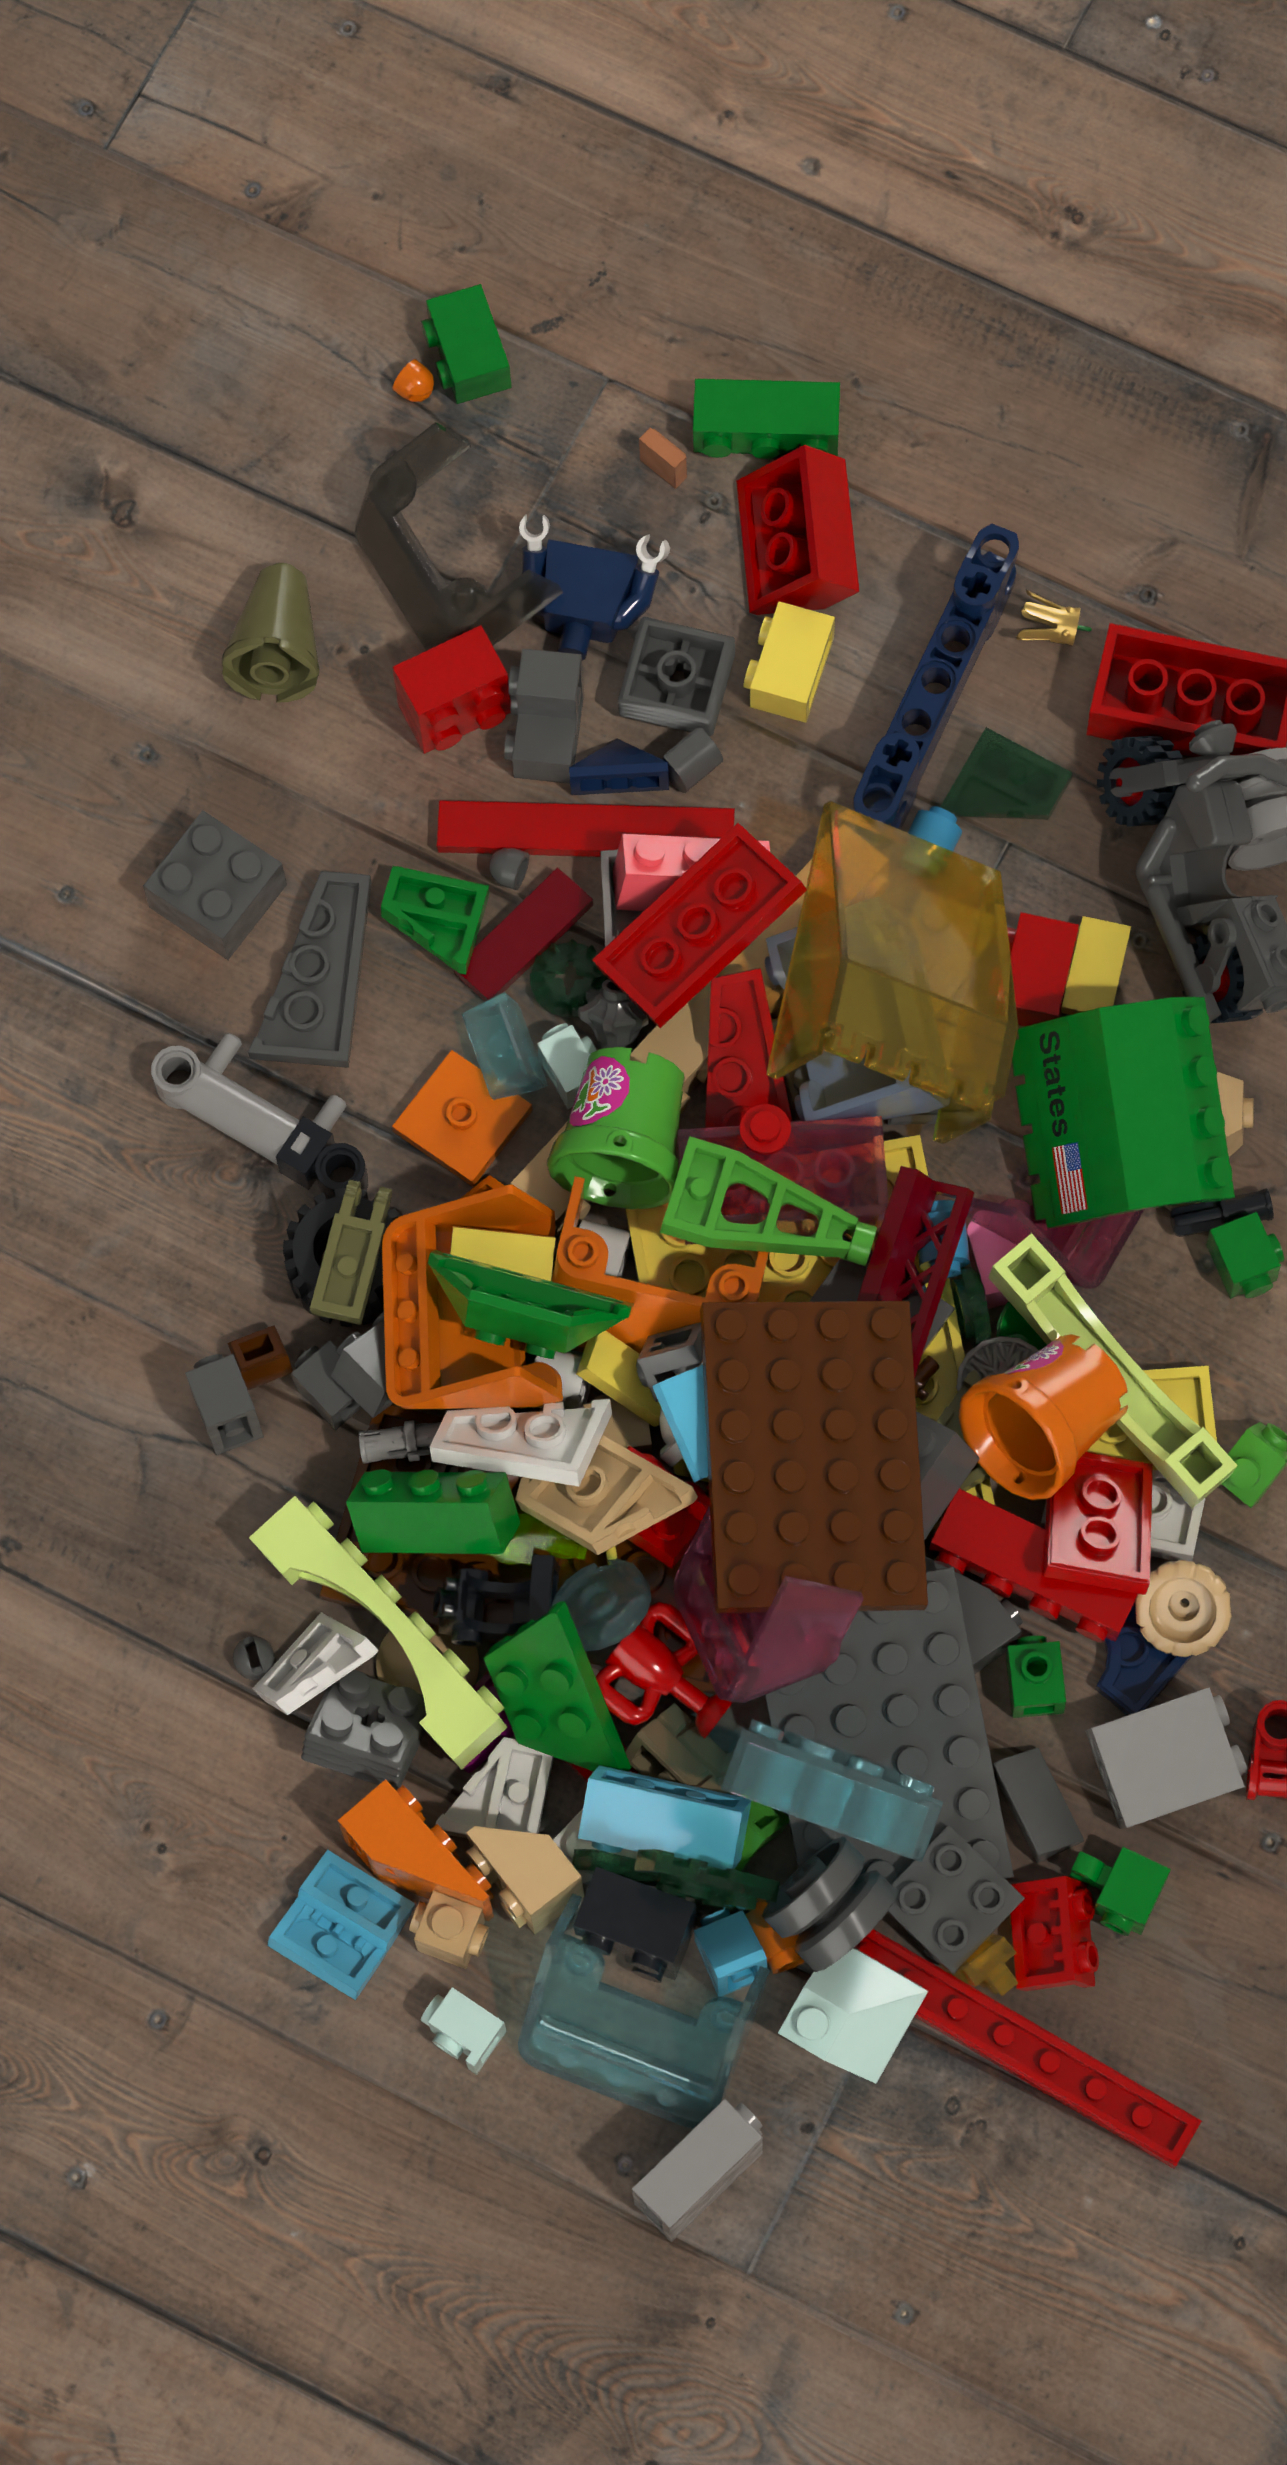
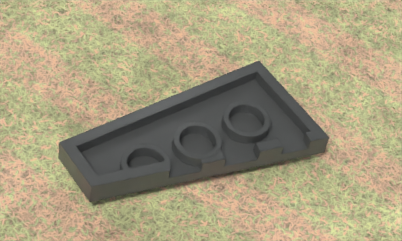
[248,871,372,1068]

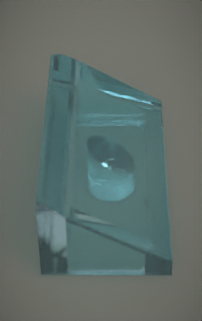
[462,992,548,1100]

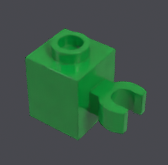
[1070,1847,1171,1936]

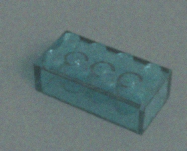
[716,1719,943,1862]

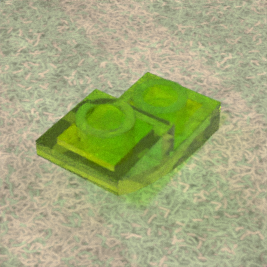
[485,1513,588,1565]

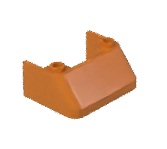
[551,1176,769,1375]

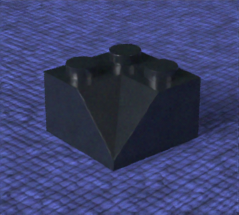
[573,1866,697,1983]

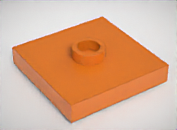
[392,1050,533,1187]

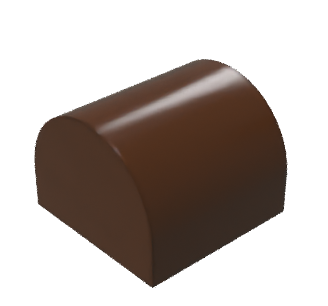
[227,1325,293,1390]

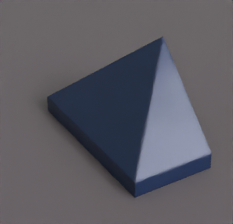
[569,738,669,795]

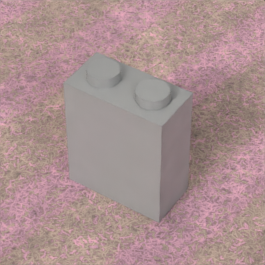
[1085,1687,1248,1829]
[632,2099,763,2242]

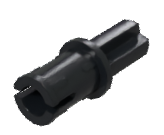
[1170,1188,1274,1237]

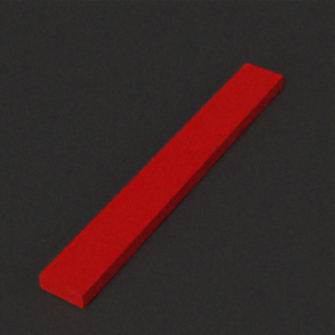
[855,1929,1202,2169]

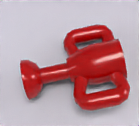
[596,1602,735,1739]

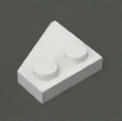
[252,1612,379,1715]
[436,1737,554,1839]

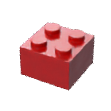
[392,625,511,754]

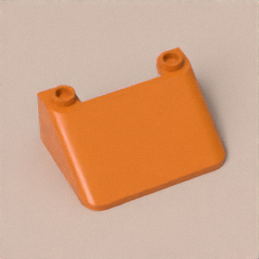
[382,1185,563,1409]

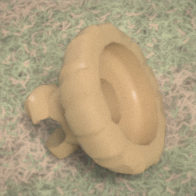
[1135,1560,1232,1657]

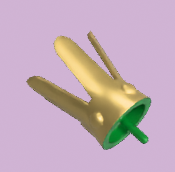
[1016,590,1092,646]

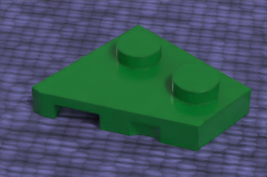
[381,865,489,975]

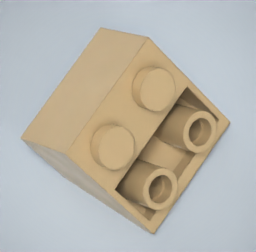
[466,1826,585,1935]

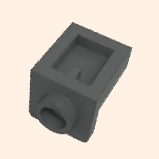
[636,1322,703,1402]

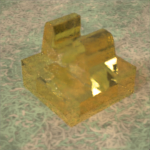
[956,1934,1018,1996]

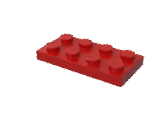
[592,823,807,1028]

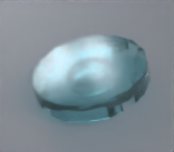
[552,1559,651,1651]

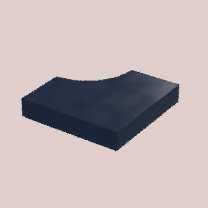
[1095,1602,1193,1715]

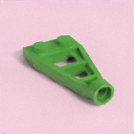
[660,1136,877,1266]

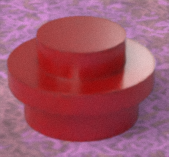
[740,1104,791,1155]

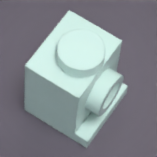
[537,1023,597,1109]
[421,1987,507,2075]

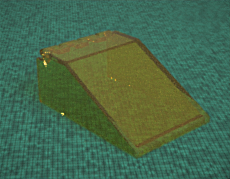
[767,801,1018,1144]

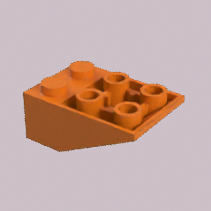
[338,1779,494,1922]

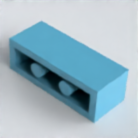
[578,1765,752,1876]

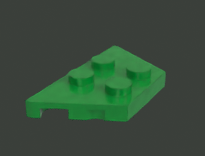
[483,1601,631,1772]

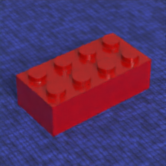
[1086,623,1287,757]

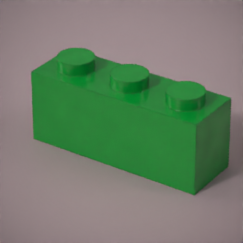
[693,379,840,459]
[346,1469,521,1554]

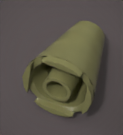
[222,563,319,702]

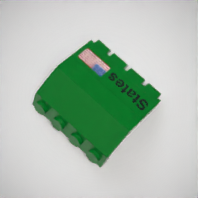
[1009,997,1235,1228]

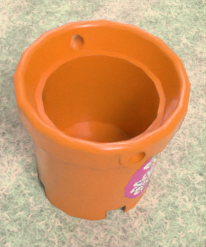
[958,1334,1128,1500]

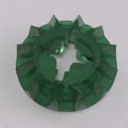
[530,938,608,1017]
[952,1266,992,1347]

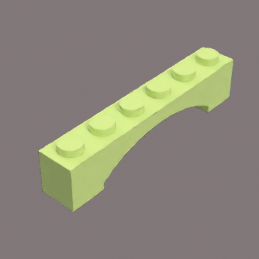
[988,1233,1238,1509]
[249,1496,507,1770]

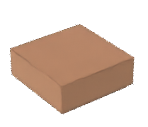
[639,427,687,489]

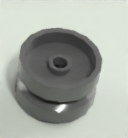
[762,1836,898,1972]

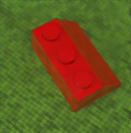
[736,445,860,615]

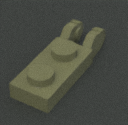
[310,1180,392,1325]

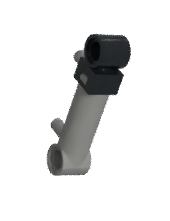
[151,1033,368,1199]

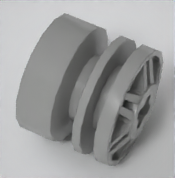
[1223,748,1287,871]

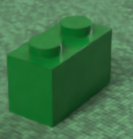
[421,284,512,404]

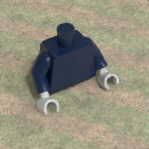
[519,514,670,660]

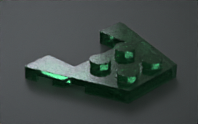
[572,1849,780,1911]

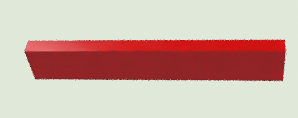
[437,800,735,857]

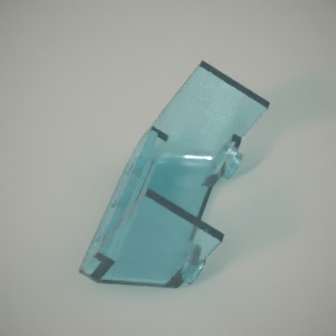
[518,1893,770,2129]

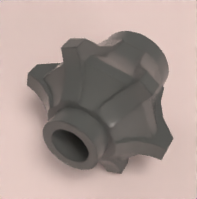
[578,979,648,1052]

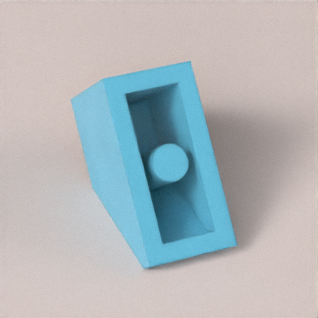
[694,1909,767,1998]

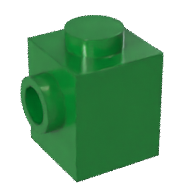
[1206,1212,1284,1299]
[1006,1636,1066,1718]

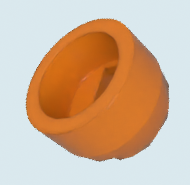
[392,359,434,402]

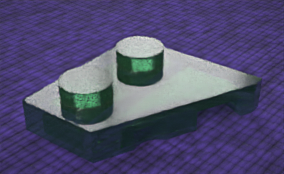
[940,727,1073,820]

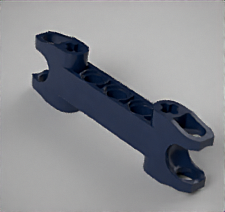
[852,524,1019,854]

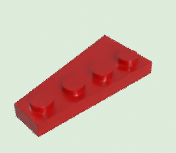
[704,967,799,1163]

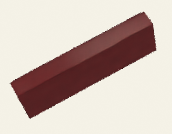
[454,867,594,1006]

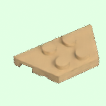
[515,1406,698,1555]

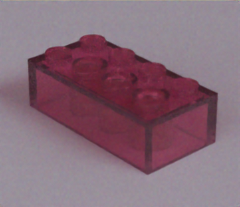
[678,1116,889,1245]

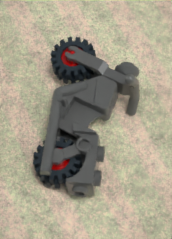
[1097,720,1287,1023]

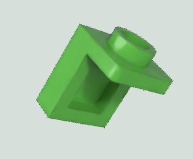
[1222,1422,1287,1508]

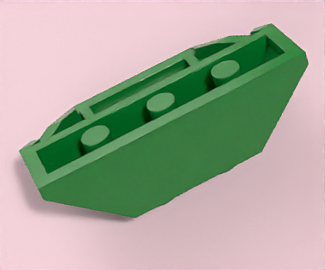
[428,1250,634,1359]

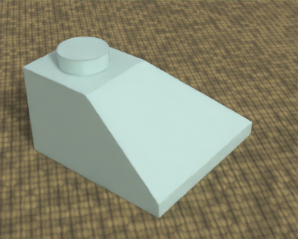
[778,1947,928,2084]

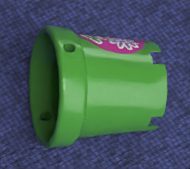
[547,1047,685,1209]

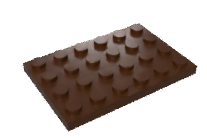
[700,1301,928,1613]

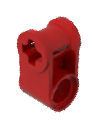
[1246,1700,1287,1800]

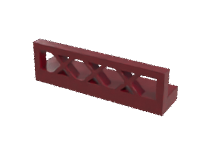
[857,1166,975,1379]

